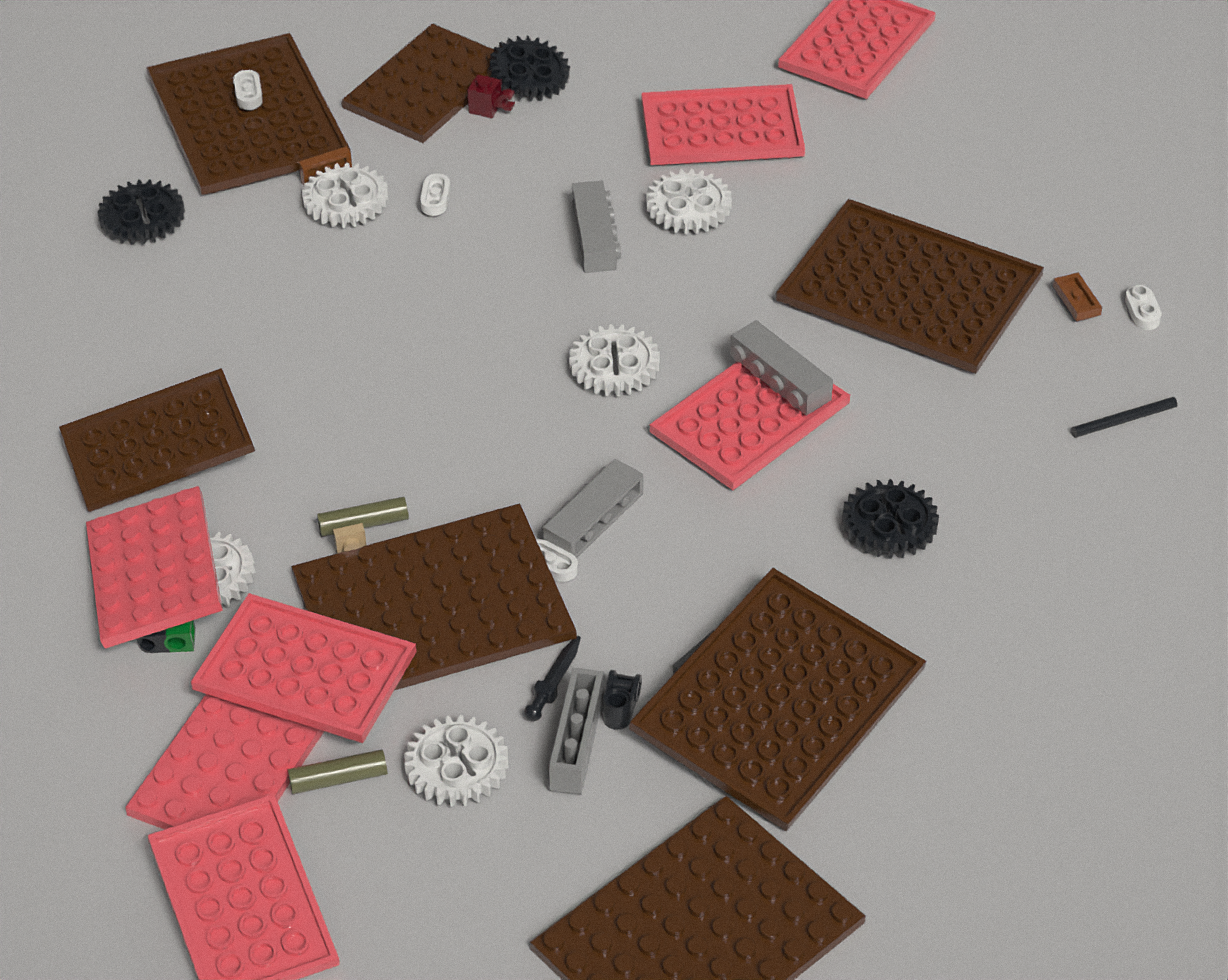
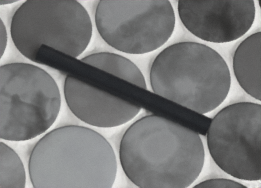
[1071,396,1178,438]

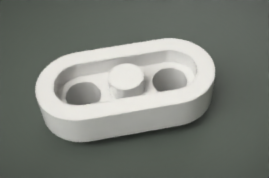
[234,70,263,110]
[420,174,451,216]
[1125,285,1162,330]
[536,539,578,582]

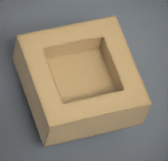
[333,523,366,553]

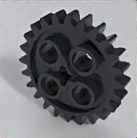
[488,36,570,101]
[97,179,185,245]
[842,479,939,559]

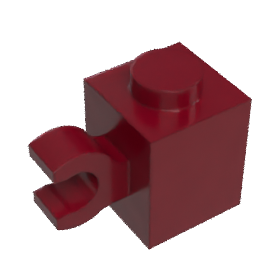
[468,74,515,119]

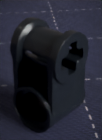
[603,669,642,730]

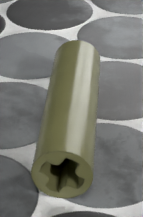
[317,496,409,537]
[288,749,388,794]

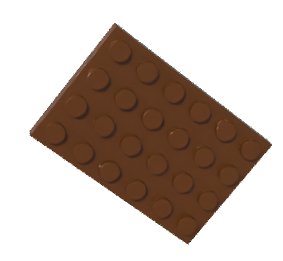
[342,23,494,143]
[59,368,255,512]

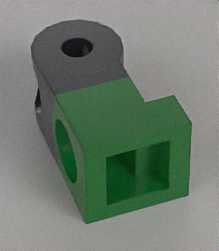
[137,620,196,653]

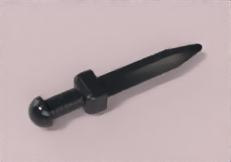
[524,636,581,721]

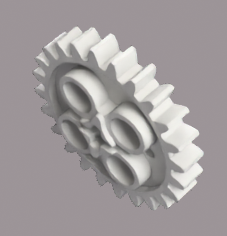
[302,163,388,228]
[646,169,732,234]
[569,324,660,396]
[210,532,256,607]
[404,715,509,807]

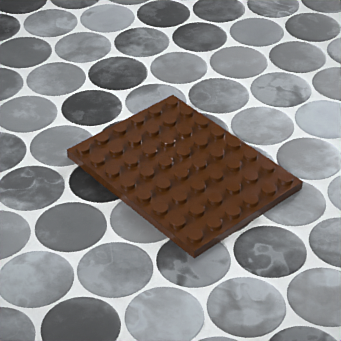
[146,33,351,195]
[776,199,1044,374]
[292,503,577,690]
[629,568,926,832]
[530,796,866,980]

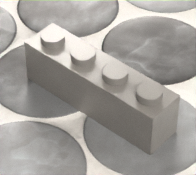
[572,180,621,273]
[730,320,833,416]
[542,459,643,558]
[549,668,604,795]

